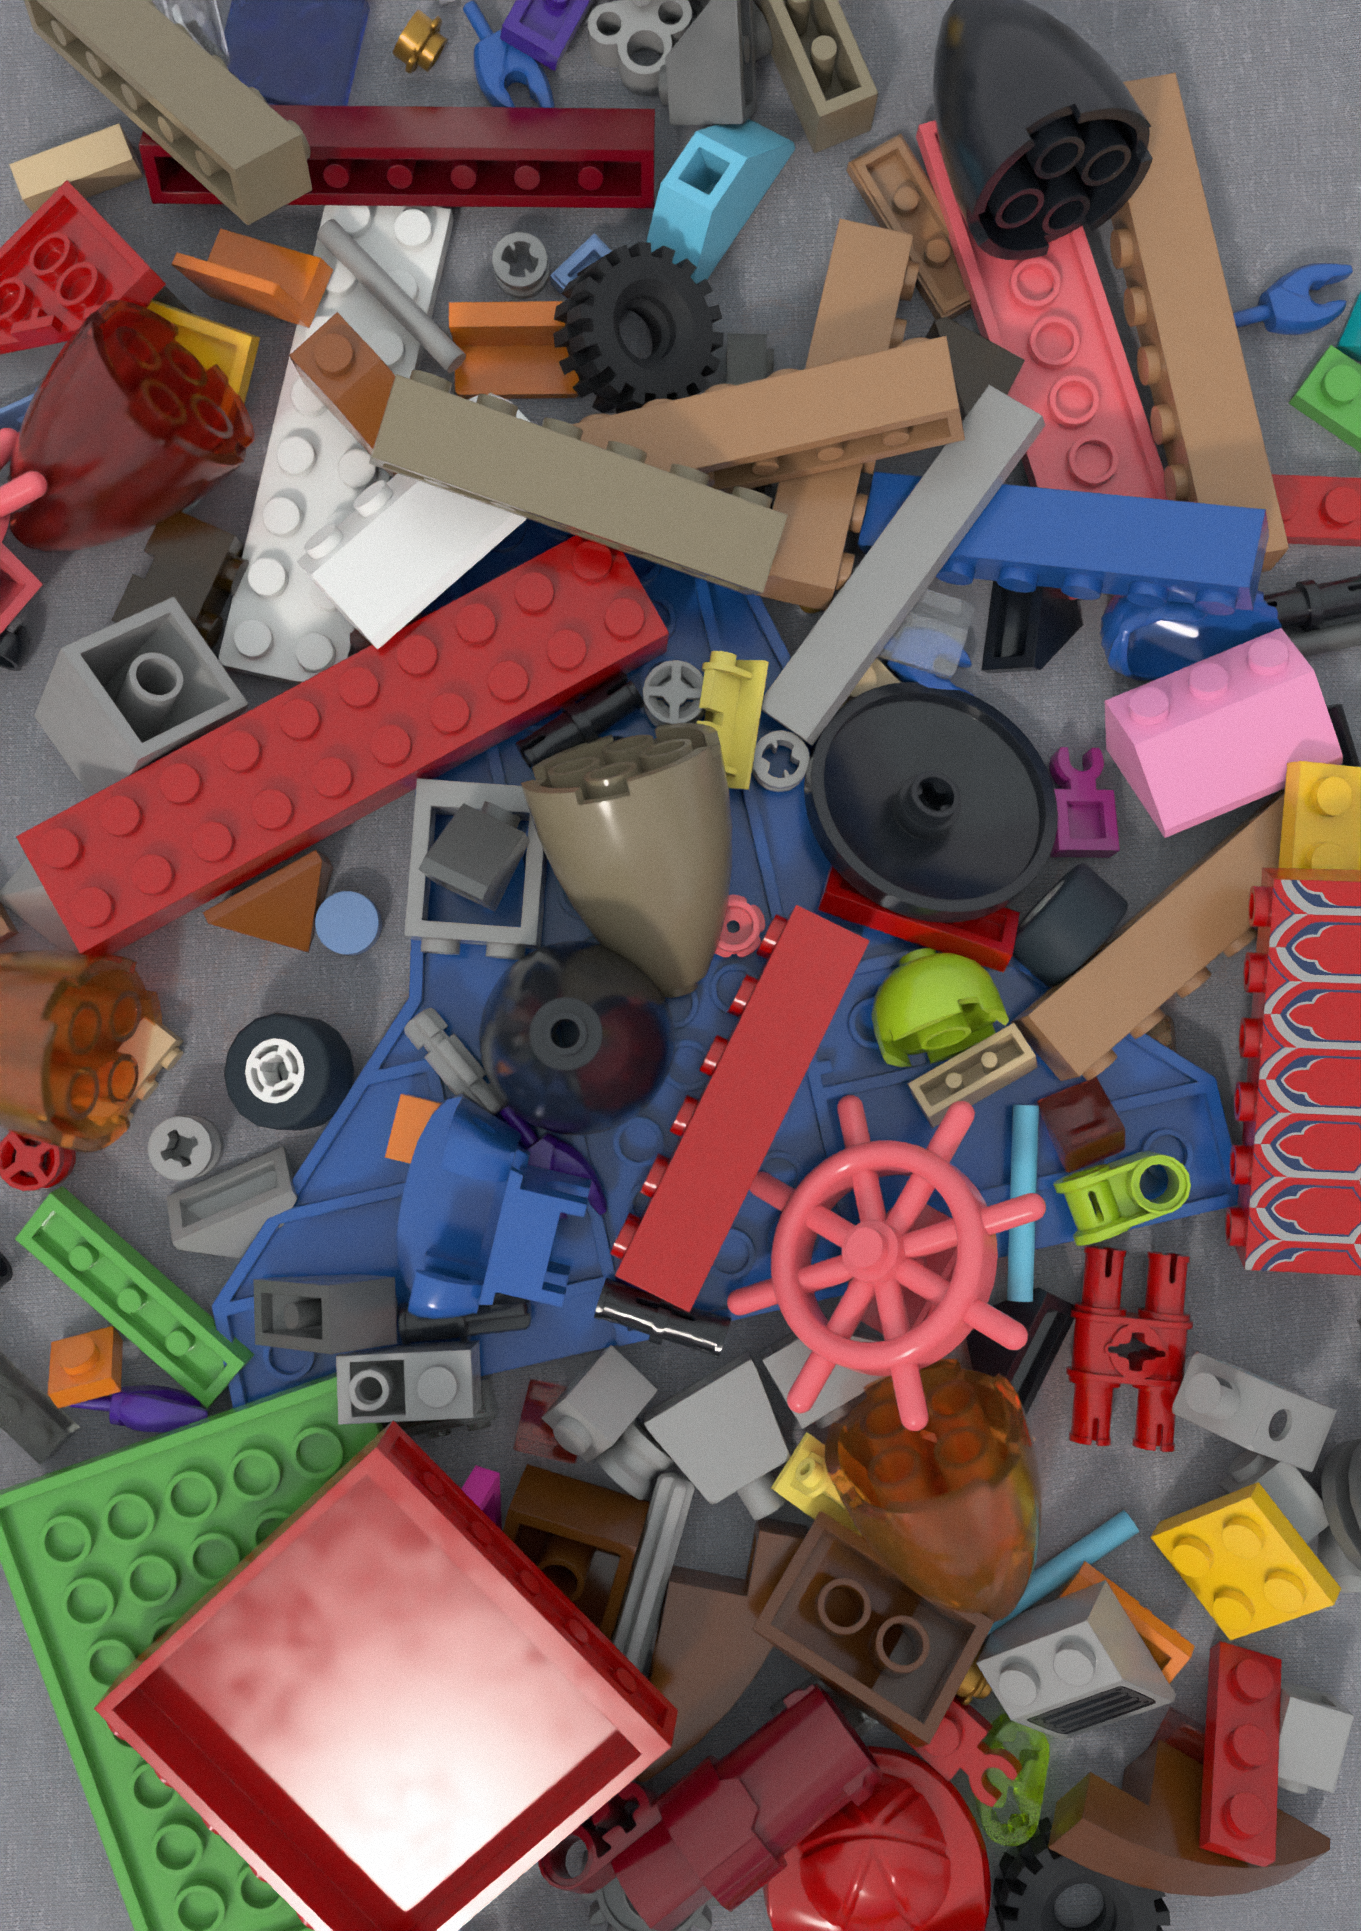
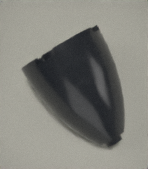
[933,0,1153,260]
[479,941,675,1135]

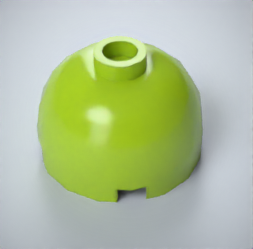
[871,948,1009,1067]

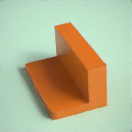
[171,228,333,328]
[449,301,580,399]

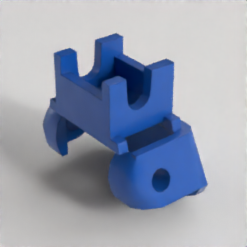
[396,1094,592,1319]

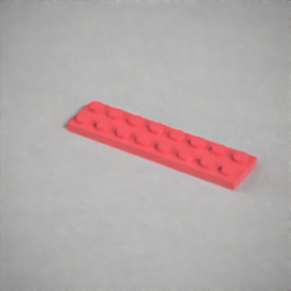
[916,120,1168,600]

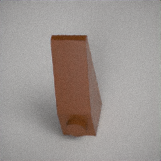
[289,312,398,478]

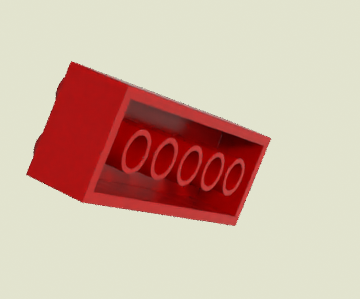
[610,905,870,1312]

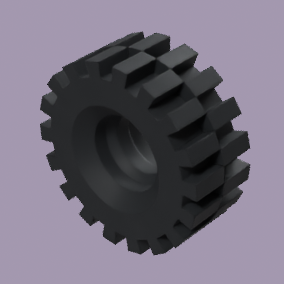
[553,242,724,414]
[993,1817,1170,1931]

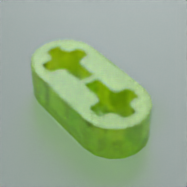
[976,1713,1050,1846]

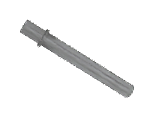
[611,1472,695,1673]

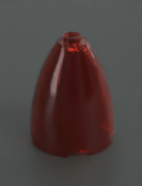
[7,300,255,552]

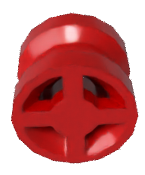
[0,1125,76,1191]

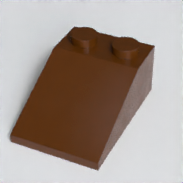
[503,1464,650,1640]
[751,1511,994,1748]

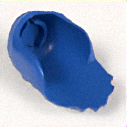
[1099,590,1282,681]

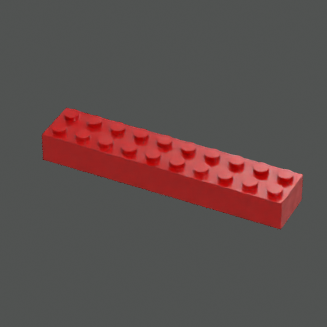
[16,535,669,960]

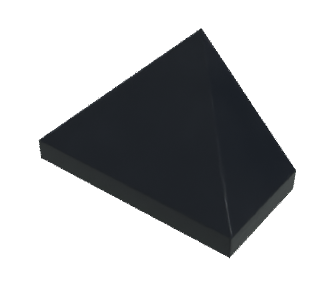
[981,581,1083,673]
[966,1287,1075,1422]

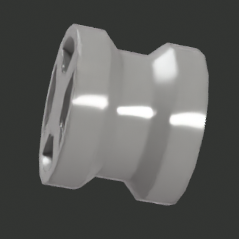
[643,660,705,727]
[147,1115,224,1181]
[595,1419,675,1500]

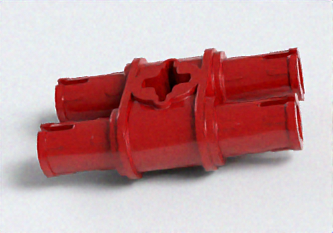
[1066,1245,1193,1452]

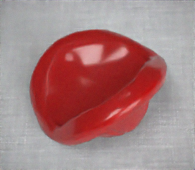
[763,1746,991,1931]

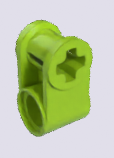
[1053,1151,1191,1246]

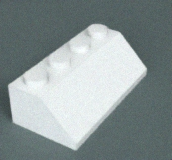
[297,393,530,649]

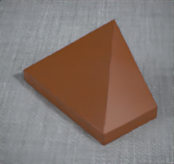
[202,850,333,953]

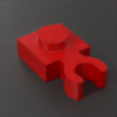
[902,1695,1023,1807]

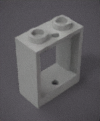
[404,778,548,960]

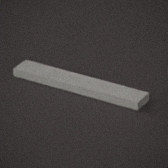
[761,385,1045,745]

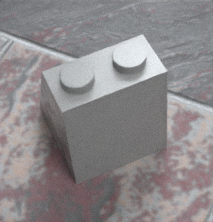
[34,597,249,796]

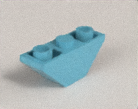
[646,119,795,284]

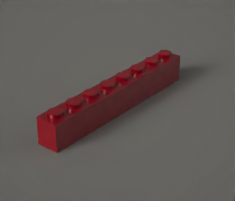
[139,105,655,209]

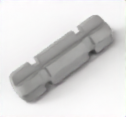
[404,1008,506,1115]

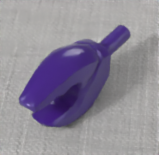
[499,1106,608,1220]
[70,1385,208,1432]

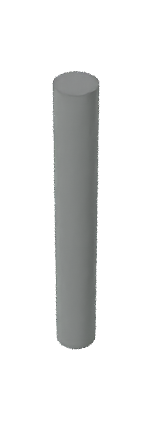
[317,219,466,373]

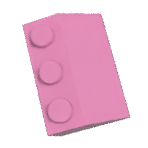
[1105,628,1343,838]

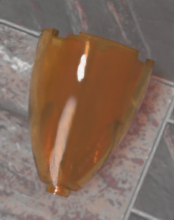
[0,950,162,1153]
[825,1359,1042,1622]

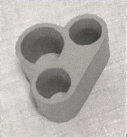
[588,0,692,96]

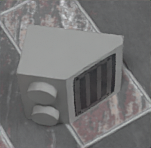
[976,1580,1176,1740]

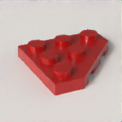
[0,180,166,355]

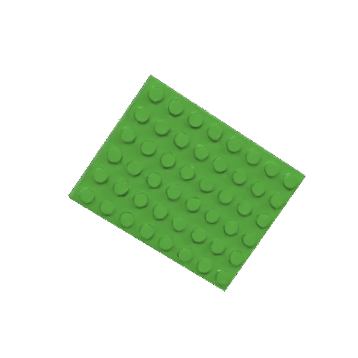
[0,1372,384,1931]

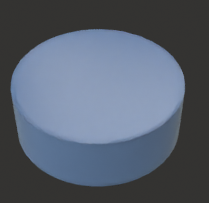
[315,891,382,956]

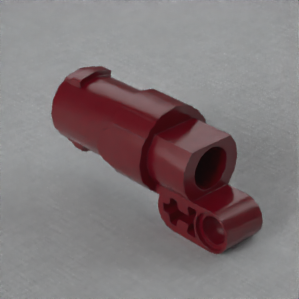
[538,1682,883,1931]

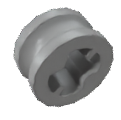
[492,232,550,299]
[752,730,810,792]

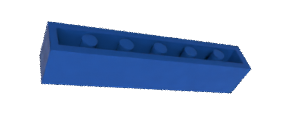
[858,472,1269,615]

